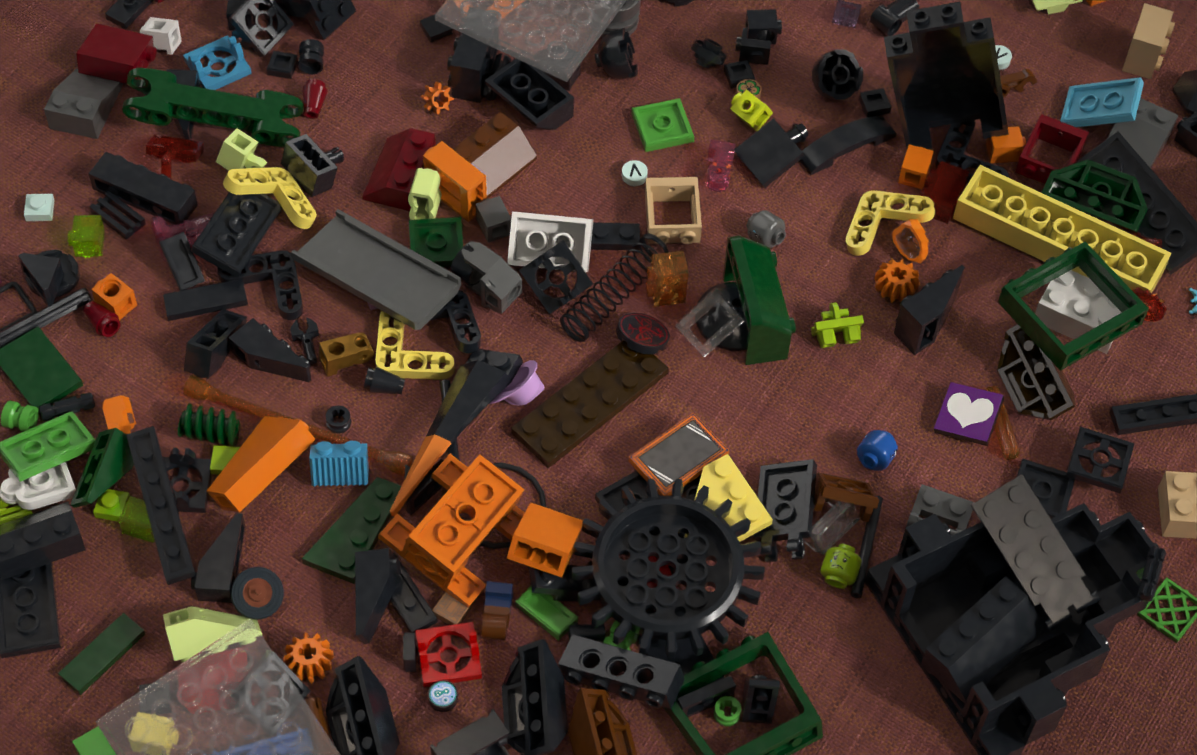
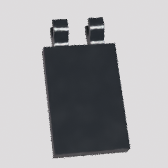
[754,459,817,562]

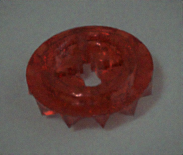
[1132,287,1167,322]

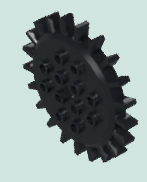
[571,479,765,659]

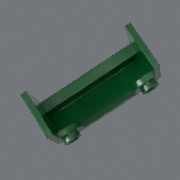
[723,235,796,365]

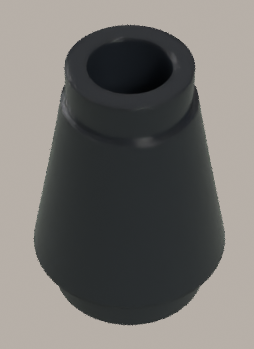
[364,366,405,395]

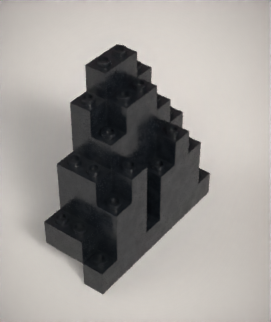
[865,503,1160,755]

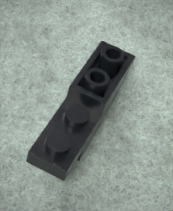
[528,561,628,601]

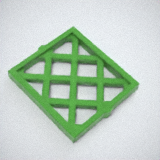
[1137,578,1197,643]

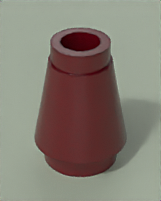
[303,79,328,119]
[83,301,121,337]

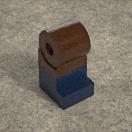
[482,581,513,640]

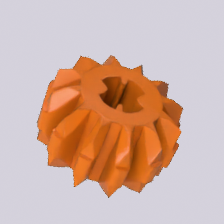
[874,258,920,304]
[283,632,334,684]

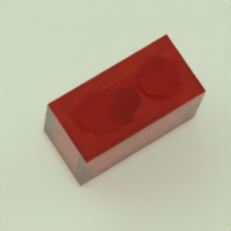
[919,161,970,224]

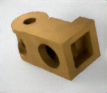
[319,333,374,377]

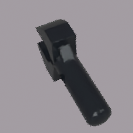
[290,317,319,365]

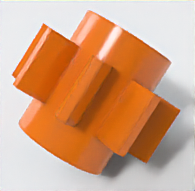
[420,81,454,114]

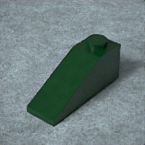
[70,428,134,508]

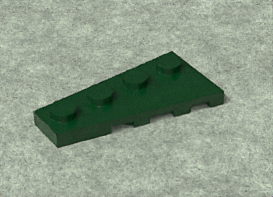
[302,477,401,584]

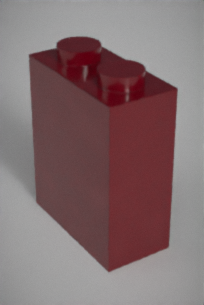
[76,23,156,84]

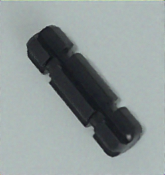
[39,392,95,421]
[1137,546,1166,602]

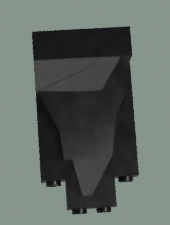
[884,1,1009,149]

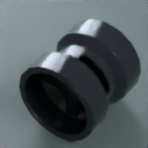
[298,39,324,74]

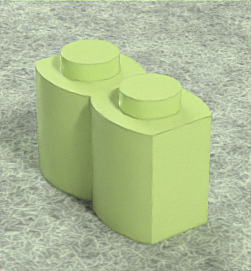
[408,168,442,220]

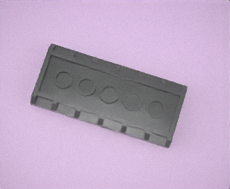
[291,209,461,330]

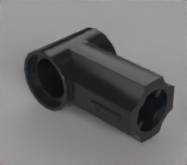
[870,0,919,36]

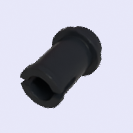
[786,123,808,144]
[568,622,605,641]

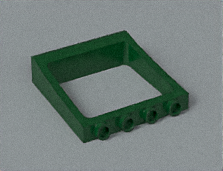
[664,632,823,755]

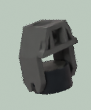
[450,241,522,314]

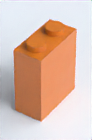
[507,502,583,578]

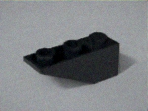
[229,318,311,382]

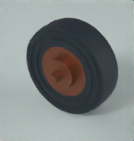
[231,567,284,620]

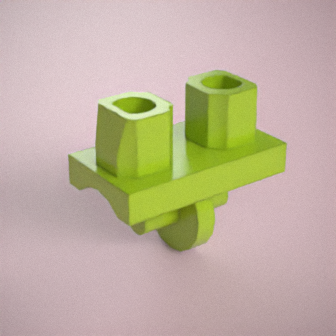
[811,302,864,348]

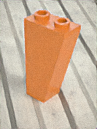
[207,416,315,512]

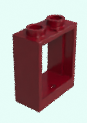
[1015,114,1089,184]

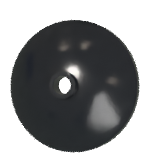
[695,282,749,351]

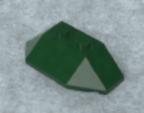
[1041,159,1148,233]

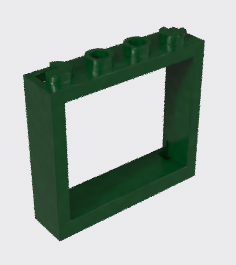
[998,242,1149,371]

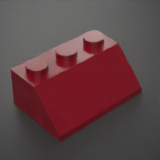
[362,128,436,211]

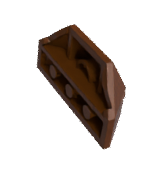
[568,688,637,755]

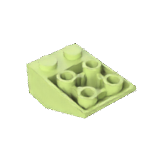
[163,606,262,662]

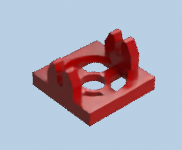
[415,622,482,688]

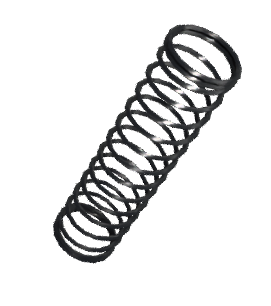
[560,233,669,342]

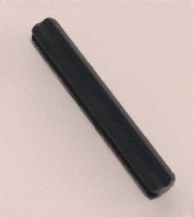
[0,288,92,349]

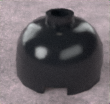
[595,28,638,80]
[812,49,863,100]

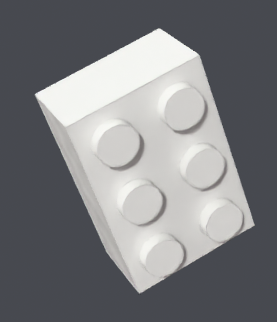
[507,211,593,272]
[1035,270,1122,354]

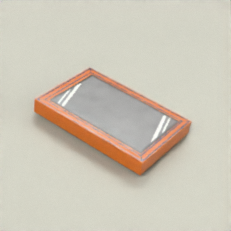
[629,413,729,496]

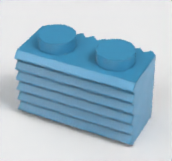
[309,441,369,487]

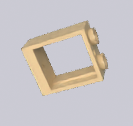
[645,177,702,244]

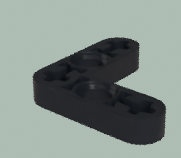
[936,120,1009,183]
[217,250,303,320]
[391,290,481,353]

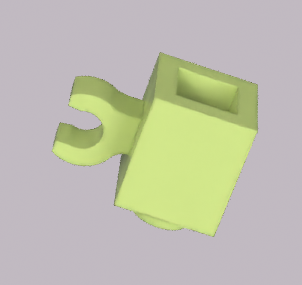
[216,128,267,170]

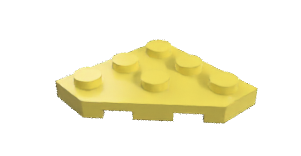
[684,454,773,542]

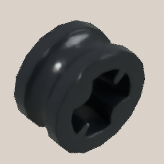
[325,405,351,434]

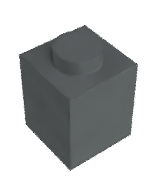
[476,196,511,243]

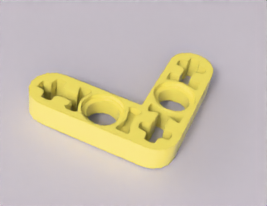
[223,167,317,229]
[846,191,935,256]
[375,311,455,380]

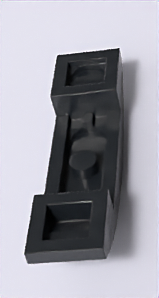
[800,116,897,175]

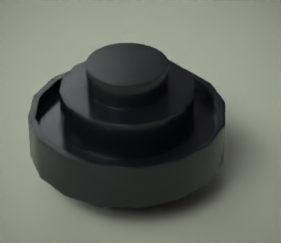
[691,38,727,68]

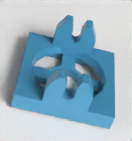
[183,35,252,90]

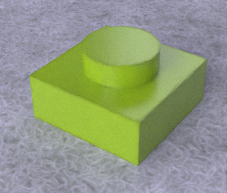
[93,489,130,522]

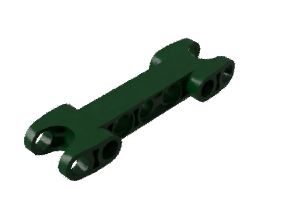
[122,68,303,147]

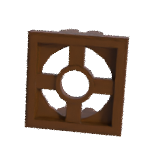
[814,472,880,522]

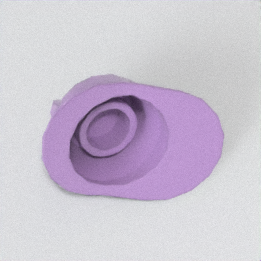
[489,360,545,406]

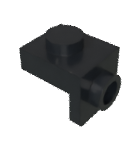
[735,28,771,65]

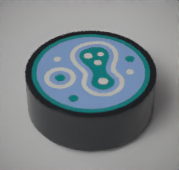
[428,680,458,712]

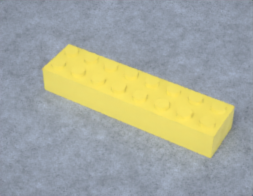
[953,165,1171,304]

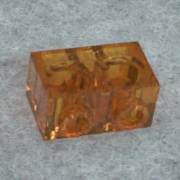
[646,251,689,307]

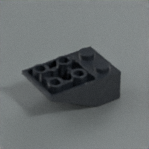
[894,265,965,355]

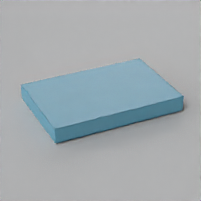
[1060,77,1144,127]

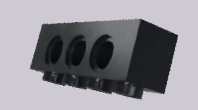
[558,634,685,709]

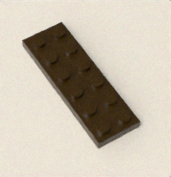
[511,340,669,468]

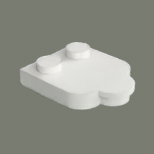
[0,462,76,510]

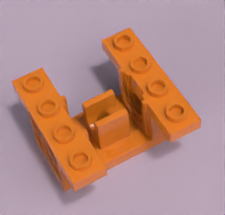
[378,454,525,608]

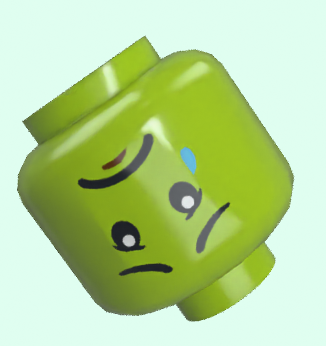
[820,544,862,589]

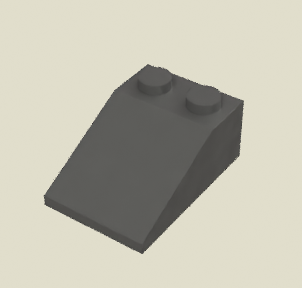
[44,69,124,139]
[1107,98,1178,168]

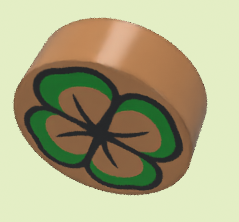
[736,79,761,99]

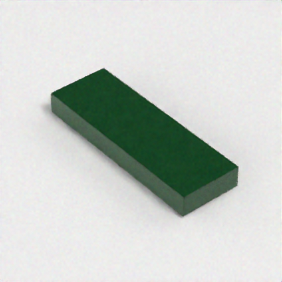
[58,613,145,695]

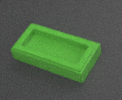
[515,586,578,641]

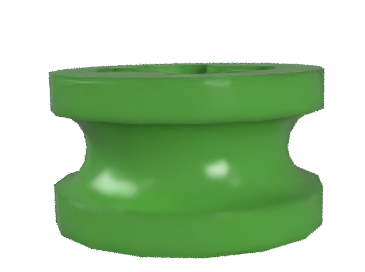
[714,696,741,726]

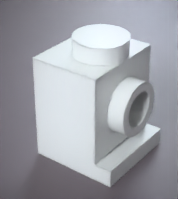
[140,17,182,55]

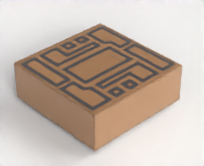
[432,592,472,625]

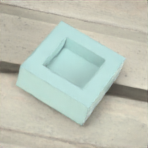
[24,194,54,221]

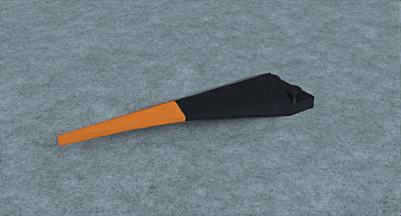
[390,349,523,517]

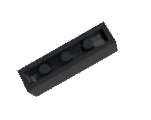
[89,152,198,227]

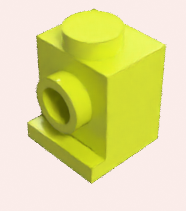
[730,89,773,132]

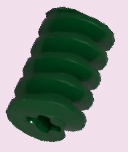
[178,403,240,446]

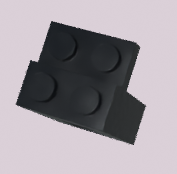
[275,0,356,40]

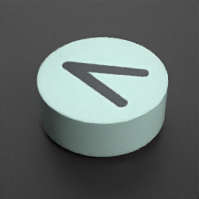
[995,45,1012,70]
[622,160,648,186]

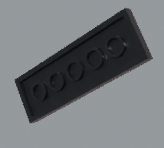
[1076,131,1197,275]

